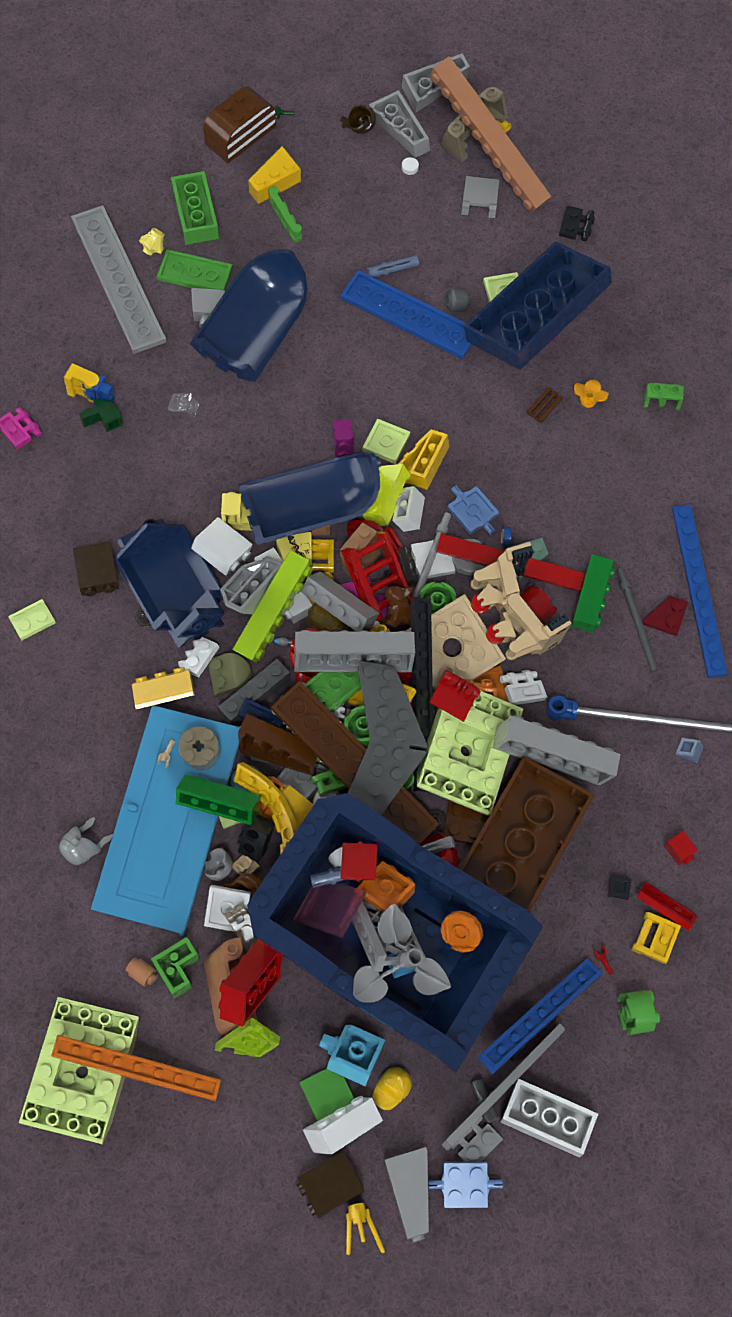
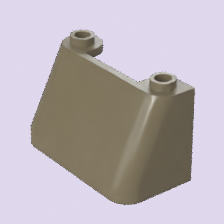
[441,87,508,163]

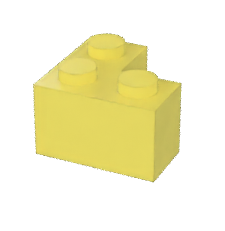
[221,492,252,531]

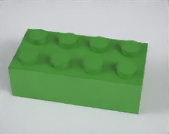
[171,171,219,245]

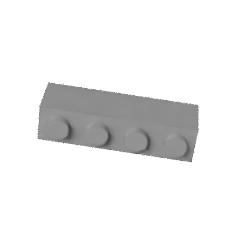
[301,572,379,632]

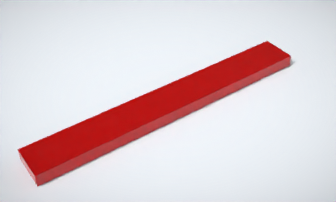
[436,533,586,592]

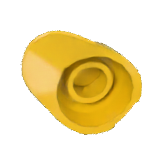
[372,1067,412,1110]

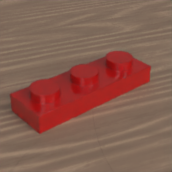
[637,882,698,931]

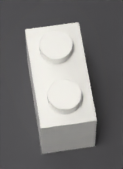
[392,486,425,532]

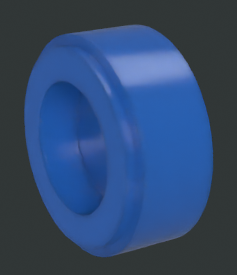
[501,527,511,546]

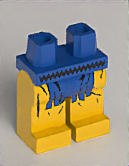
[64,363,115,403]

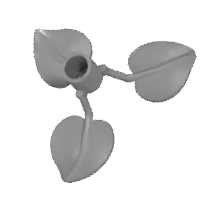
[353,904,451,1003]

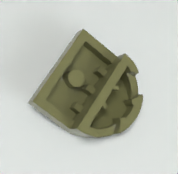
[208,653,252,697]

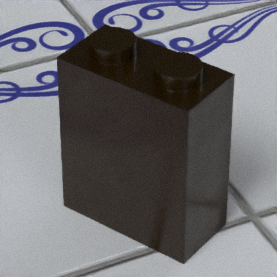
[73,542,119,596]
[296,1151,364,1219]

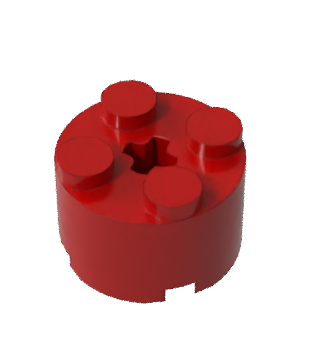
[520,584,557,625]

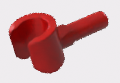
[594,945,613,975]

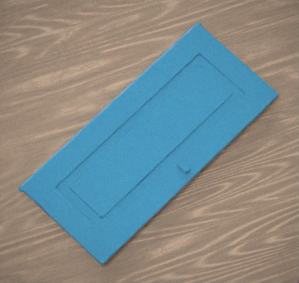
[91,705,241,936]

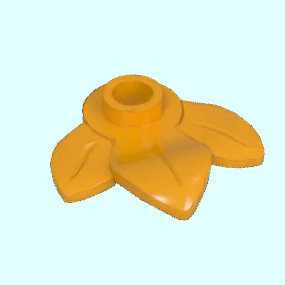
[574,380,609,408]

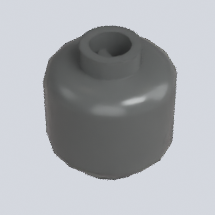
[444,288,471,312]

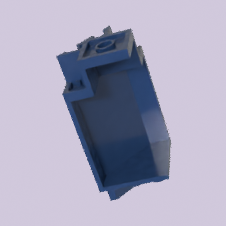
[114,519,225,649]

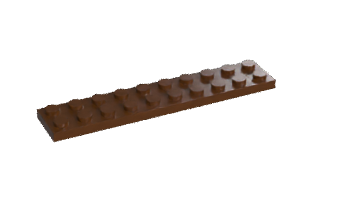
[270,681,439,845]

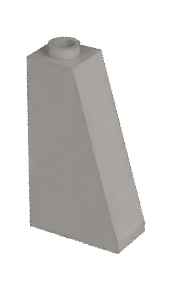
[384,1147,429,1243]

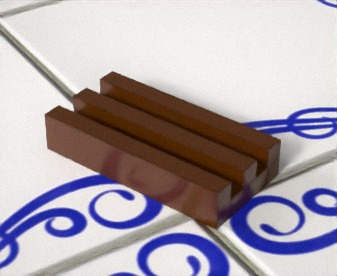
[527,387,563,423]

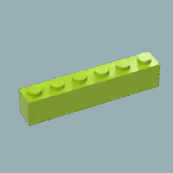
[233,550,313,663]

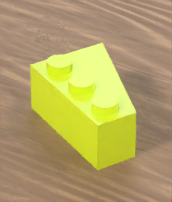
[363,464,411,526]

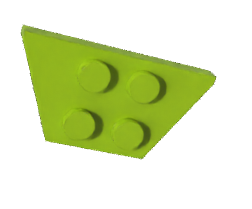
[215,1018,280,1057]

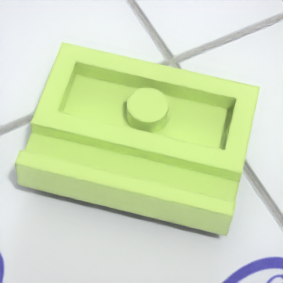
[8,599,56,641]

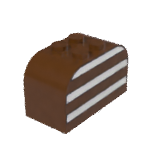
[203,86,276,163]

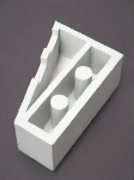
[302,1096,383,1154]

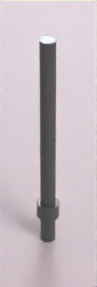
[617,568,659,672]

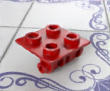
[429,669,481,722]

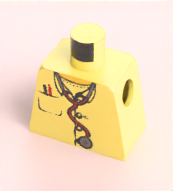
[276,532,312,562]

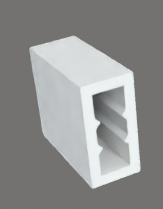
[191,517,253,576]

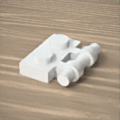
[500,670,547,705]

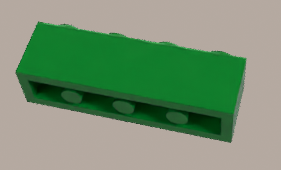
[571,554,615,633]
[175,774,261,825]

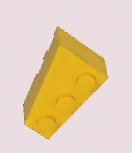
[248,146,301,204]
[395,429,450,490]

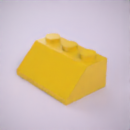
[132,667,195,709]

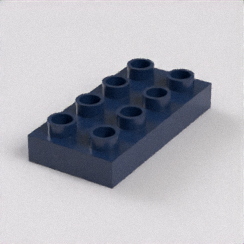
[464,241,612,370]

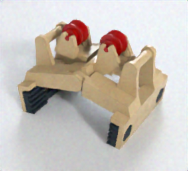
[471,542,572,660]

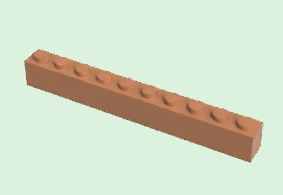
[430,56,552,212]

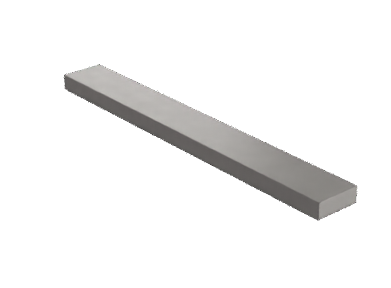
[442,1024,565,1150]

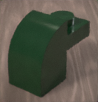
[79,399,123,432]

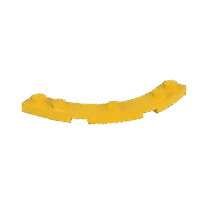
[234,762,298,853]

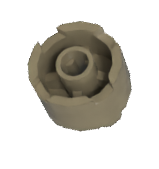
[178,726,221,770]

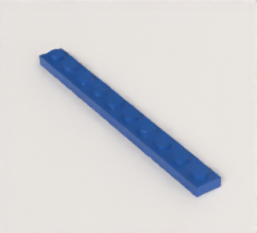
[672,505,728,678]

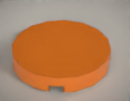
[441,911,483,952]

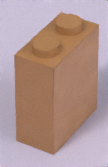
[340,523,381,576]

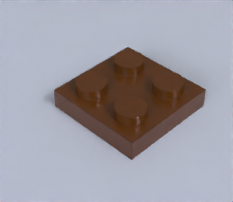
[443,800,487,845]

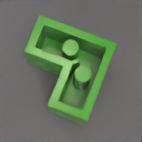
[151,937,199,999]

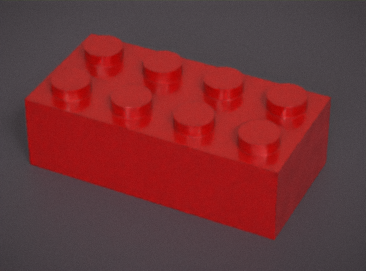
[218,940,282,1027]

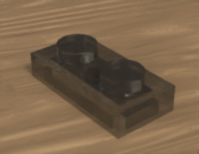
[398,546,420,587]

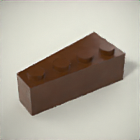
[238,714,320,776]

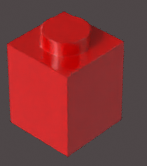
[664,831,698,866]

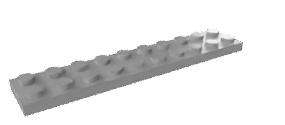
[71,205,166,354]

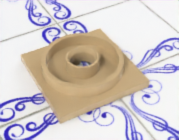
[406,594,506,691]

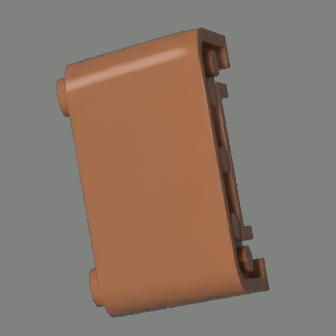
[204,937,258,1036]

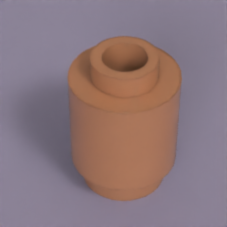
[125,957,158,987]

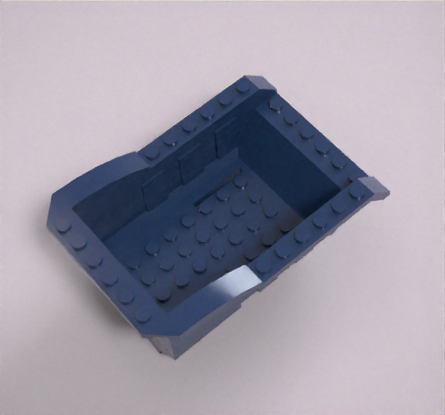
[247,793,543,1073]

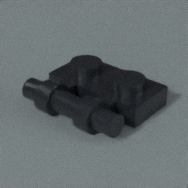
[559,206,595,241]

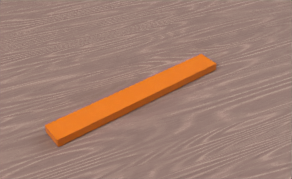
[51,1035,221,1101]

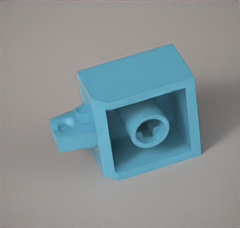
[319,1025,385,1086]

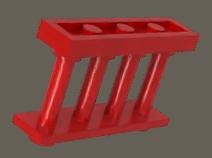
[341,531,413,621]

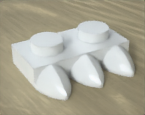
[178,637,219,678]

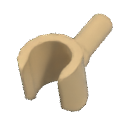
[157,740,175,768]

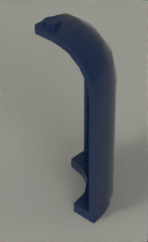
[190,249,307,381]
[238,452,381,545]

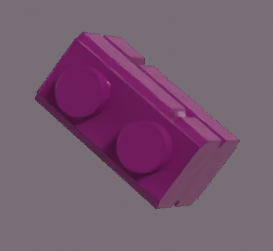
[333,420,353,457]

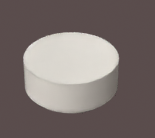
[402,157,419,175]

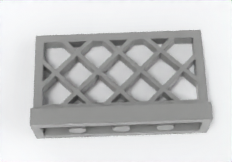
[349,896,426,972]

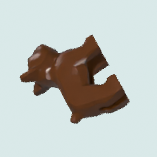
[379,586,414,631]

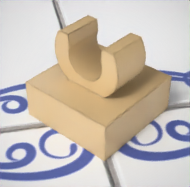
[232,855,260,876]

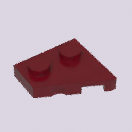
[642,596,688,636]

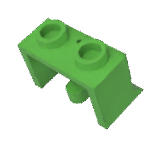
[644,383,684,410]

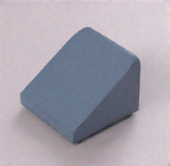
[676,737,704,763]

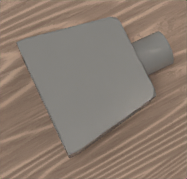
[191,288,225,328]

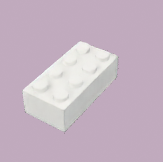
[501,1079,598,1158]

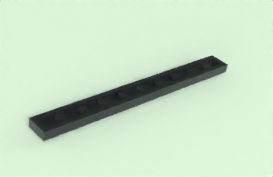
[411,596,433,792]

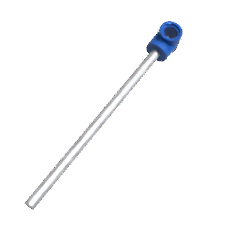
[546,695,732,732]

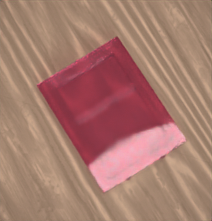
[293,882,366,938]

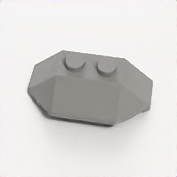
[220,556,282,614]

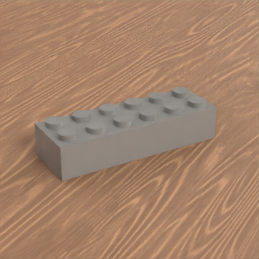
[294,630,415,672]
[492,715,621,785]

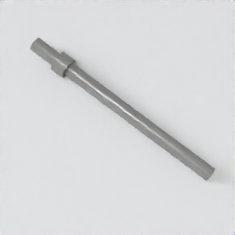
[409,512,451,606]

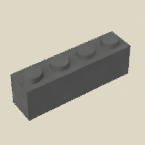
[218,659,290,726]

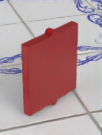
[341,842,378,882]

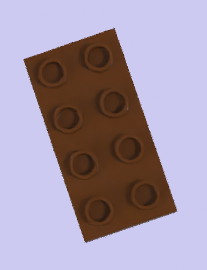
[459,757,595,913]

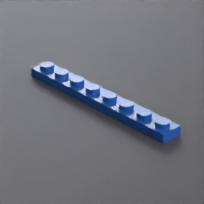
[478,958,602,1074]

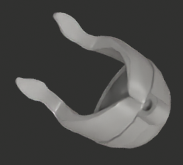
[59,817,113,865]

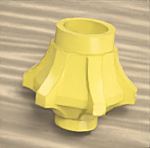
[139,228,164,255]

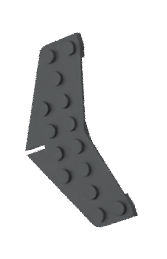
[348,661,428,815]

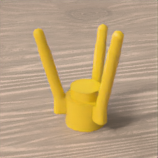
[346,1203,385,1255]

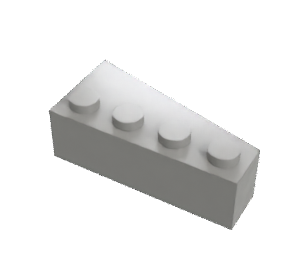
[402,53,470,113]
[369,90,430,158]

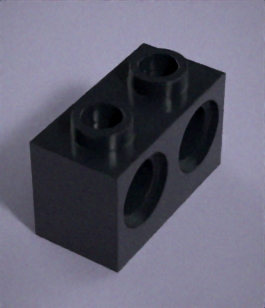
[237,815,275,863]

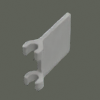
[461,176,499,218]

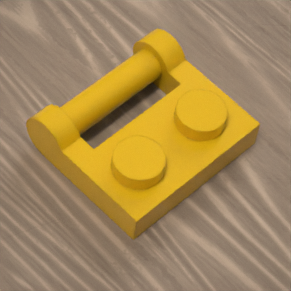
[312,539,334,573]
[631,912,681,964]

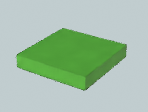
[299,1069,354,1121]

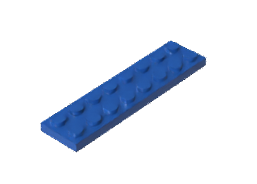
[341,270,472,360]

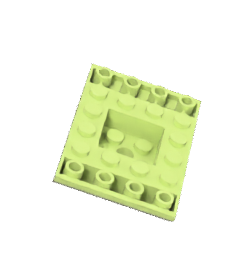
[417,690,523,816]
[19,997,139,1144]

